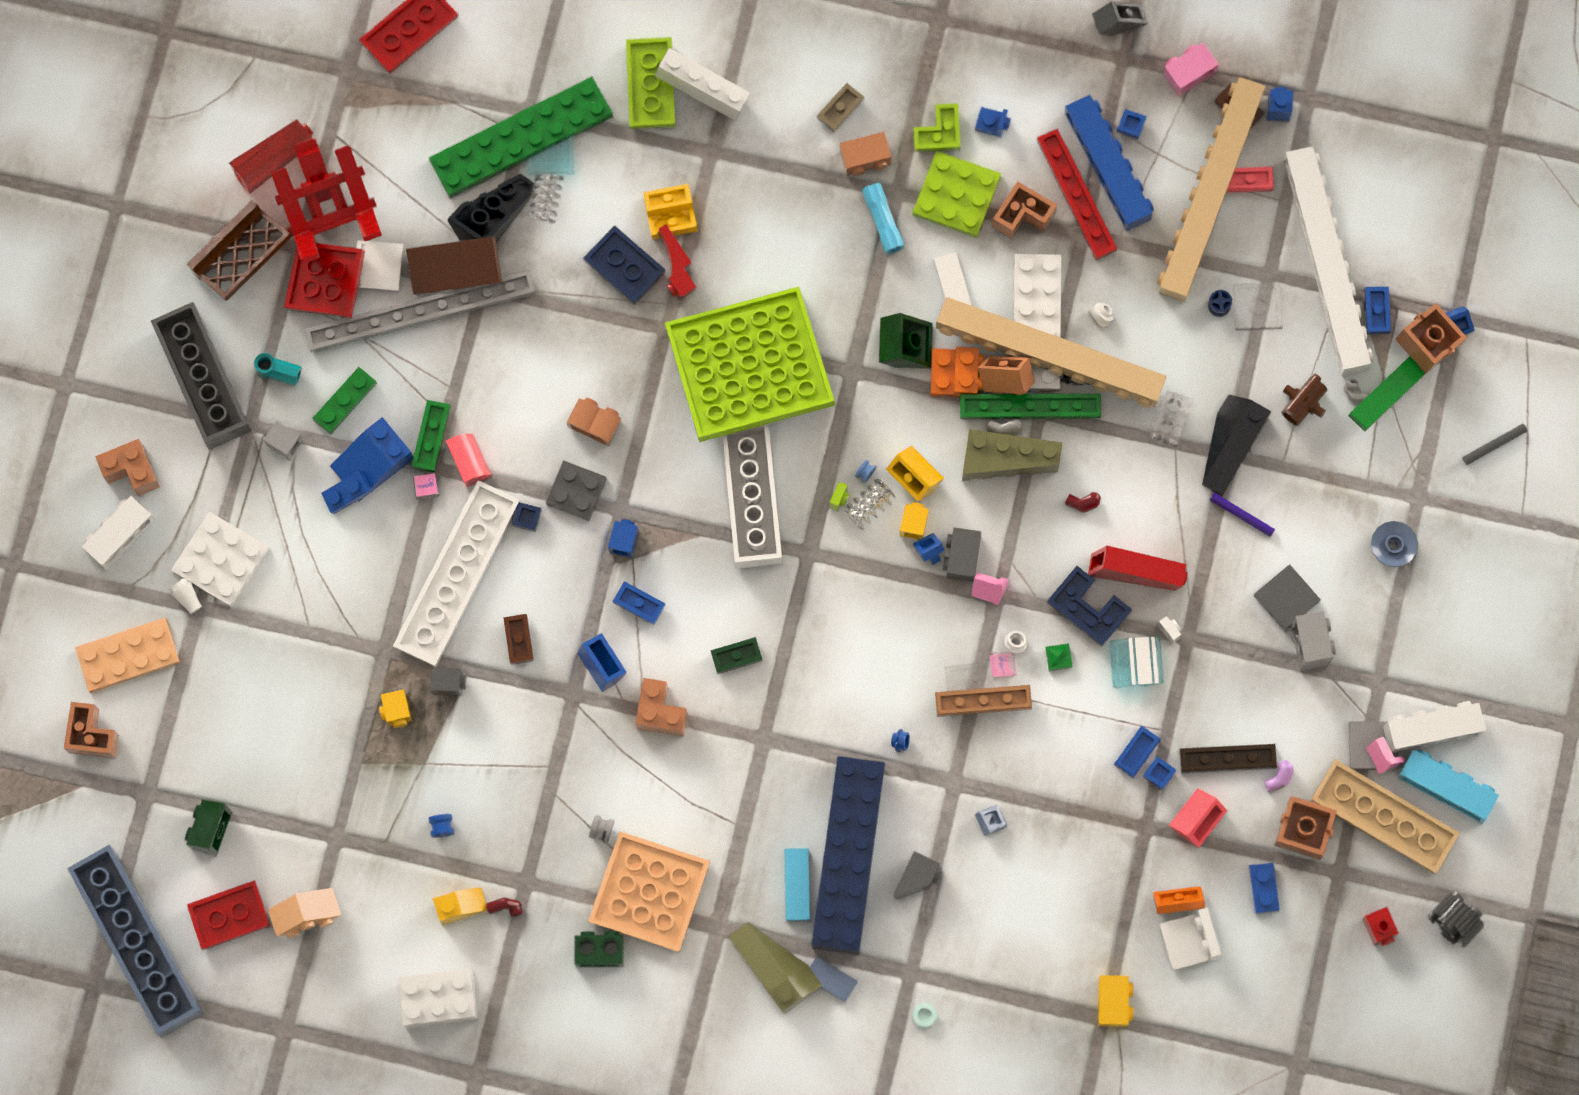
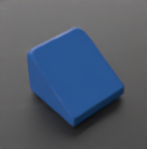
[1446,306,1475,335]

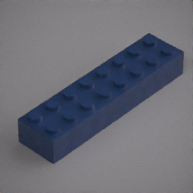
[811,756,885,955]

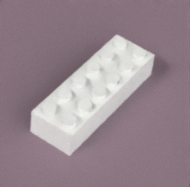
[722,424,783,569]

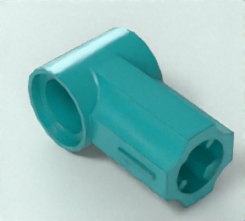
[254,353,302,387]

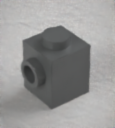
[431,667,467,696]

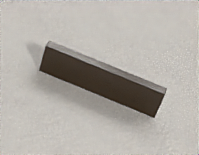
[1179,744,1277,773]

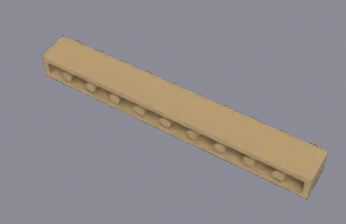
[1157,77,1265,302]
[936,297,1167,408]

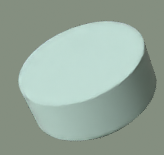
[913,1004,937,1029]

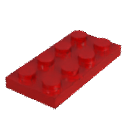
[359,0,459,74]

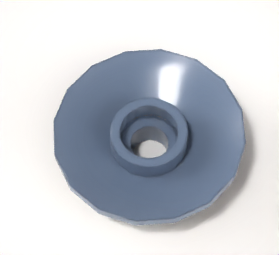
[1371,521,1418,567]

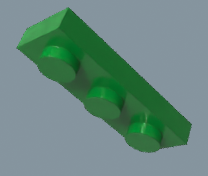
[313,367,377,435]
[412,400,451,473]

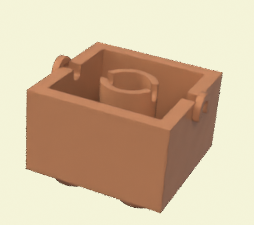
[1395,303,1467,374]
[1274,796,1337,860]

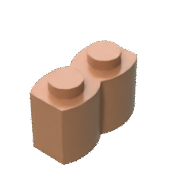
[566,397,621,446]

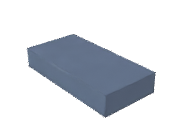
[810,956,858,1002]

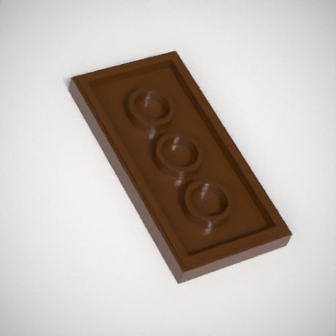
[406,236,502,295]

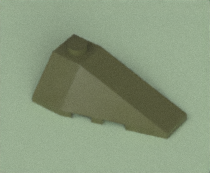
[728,922,823,1014]

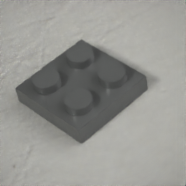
[546,460,607,521]

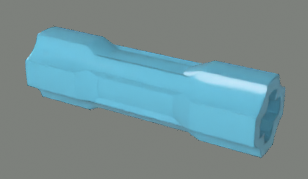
[862,183,904,254]

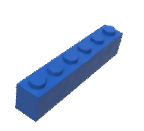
[1064,95,1154,232]

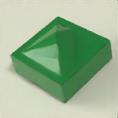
[1045,643,1073,671]

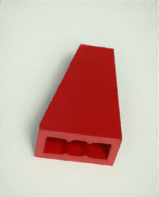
[1088,545,1188,591]

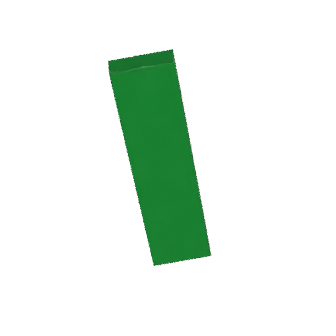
[1348,356,1425,432]

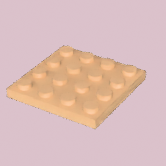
[588,831,710,953]

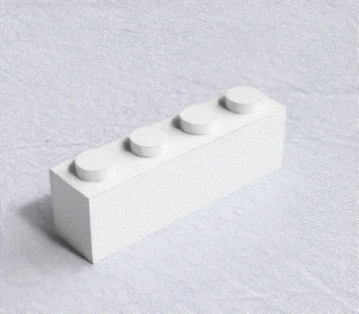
[655,48,750,120]
[1383,701,1486,753]

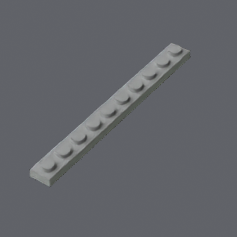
[305,270,536,353]

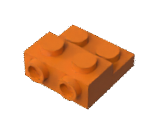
[930,347,983,397]

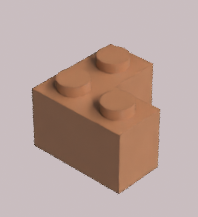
[992,181,1057,239]
[95,439,160,496]
[635,678,688,737]
[64,702,119,759]

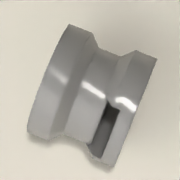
[589,815,614,843]

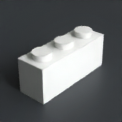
[82,496,155,570]

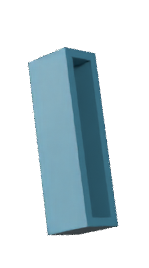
[1398,749,1499,824]

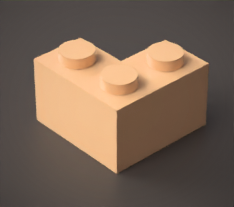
[268,888,341,938]

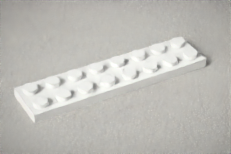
[393,481,520,667]

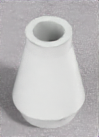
[170,578,202,614]

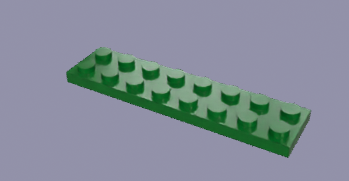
[428,76,613,198]

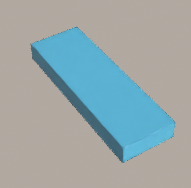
[785,848,810,921]

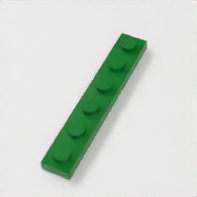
[960,393,1101,419]

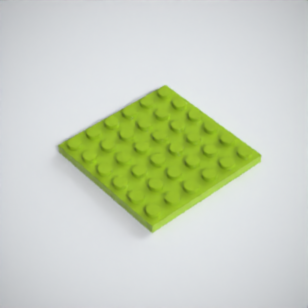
[665,286,835,442]

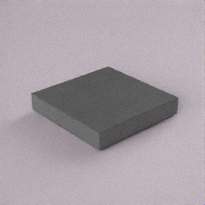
[1253,564,1321,631]

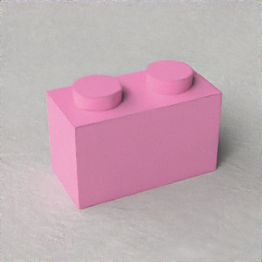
[1163,43,1219,96]

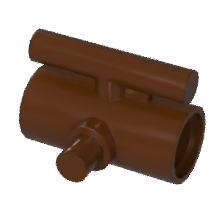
[1281,374,1328,426]

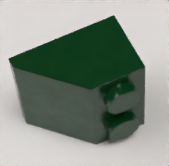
[879,313,933,369]
[185,800,233,857]

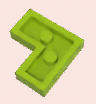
[913,103,961,152]

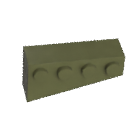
[962,429,1062,481]

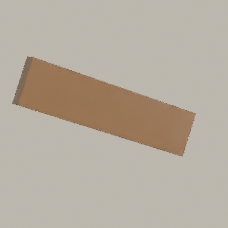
[935,685,1032,717]

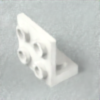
[1160,908,1221,970]

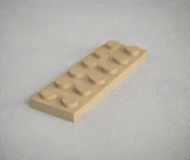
[1310,759,1460,875]

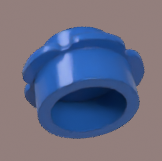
[891,729,910,752]

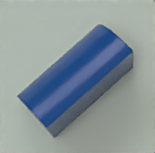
[577,633,627,692]

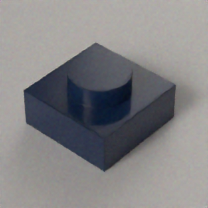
[513,502,542,532]

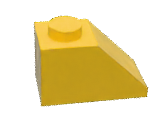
[433,887,487,925]

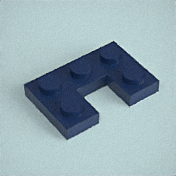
[1047,566,1132,647]

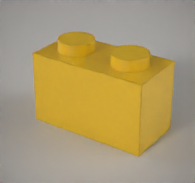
[886,446,944,502]
[1098,975,1133,1027]

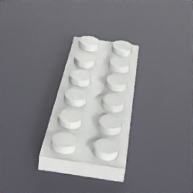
[1014,254,1061,391]

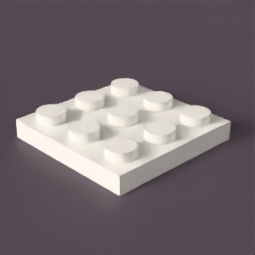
[171,512,269,607]

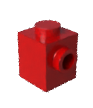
[1363,907,1399,947]

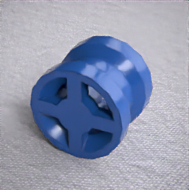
[428,814,455,838]

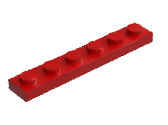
[1037,128,1117,260]

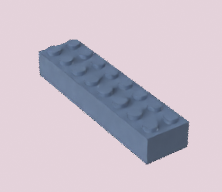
[67,845,204,1038]

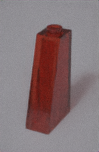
[229,119,314,194]

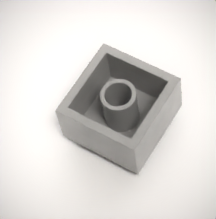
[1291,611,1336,672]

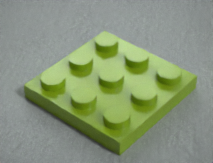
[912,151,1001,238]

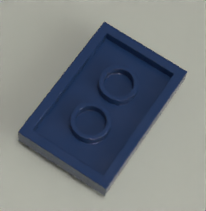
[583,225,666,305]

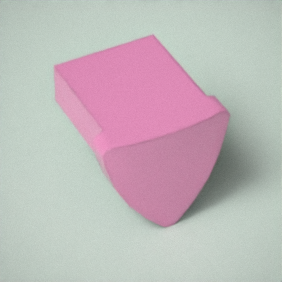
[971,573,1009,605]
[1366,737,1406,774]

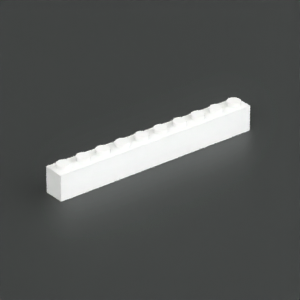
[1284,146,1373,376]

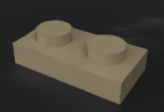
[817,83,864,133]

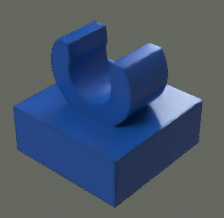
[913,533,945,565]

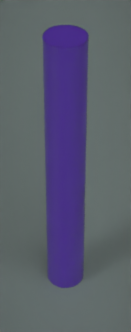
[1210,493,1275,537]

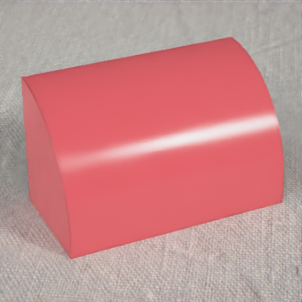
[446,434,492,488]
[1169,788,1227,848]

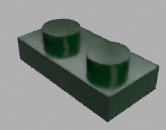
[710,637,763,675]

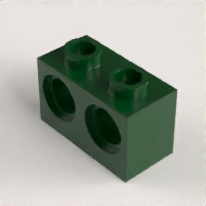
[574,931,624,968]

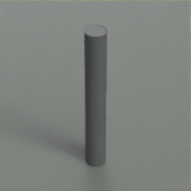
[1462,424,1527,465]

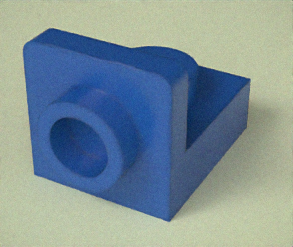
[975,107,1011,138]

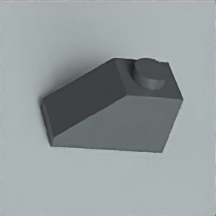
[1092,1,1148,35]
[893,851,942,899]

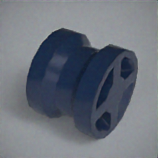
[1208,290,1232,317]

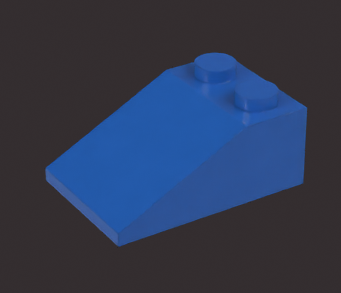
[330,417,413,501]

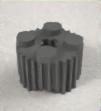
[1428,891,1484,948]

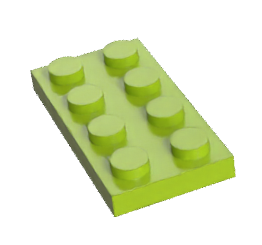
[626,37,676,129]

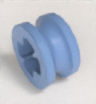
[855,460,877,484]

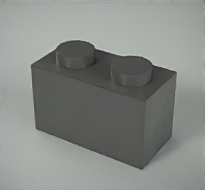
[943,527,982,582]

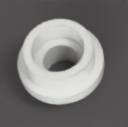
[1004,631,1028,654]

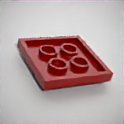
[284,243,365,318]

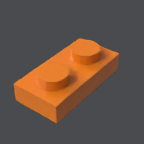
[1153,886,1205,914]

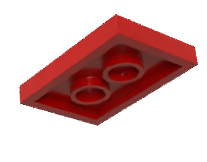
[187,880,271,950]

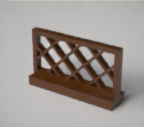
[187,200,292,301]

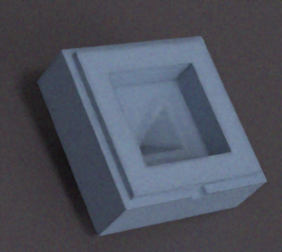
[975,805,1007,836]

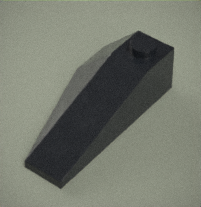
[447,173,539,243]
[1202,394,1271,496]

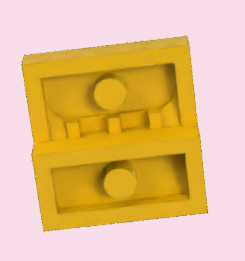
[643,184,698,240]

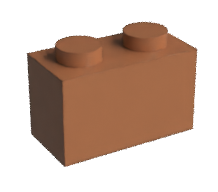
[840,132,891,176]
[978,356,1035,395]

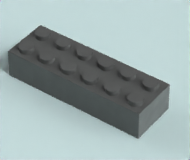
[151,302,252,450]

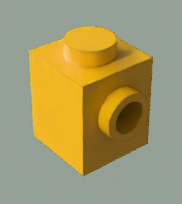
[379,689,412,728]

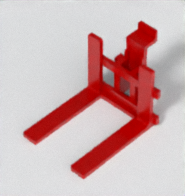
[271,138,382,264]

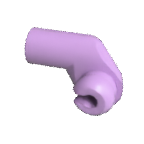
[1264,760,1294,792]

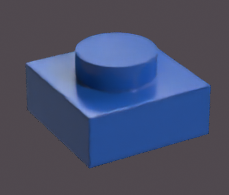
[1117,109,1147,140]
[1143,756,1177,791]

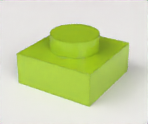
[829,482,850,511]

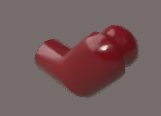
[1065,492,1101,513]
[486,897,523,917]

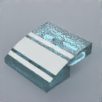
[1109,637,1164,689]

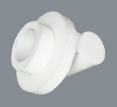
[1088,303,1114,329]

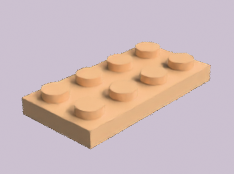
[75,618,180,693]

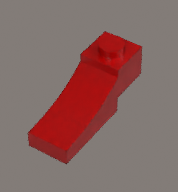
[657,224,696,300]

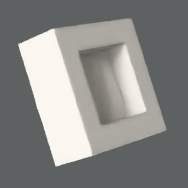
[1158,616,1181,645]

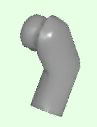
[1344,378,1370,404]
[986,418,1022,436]

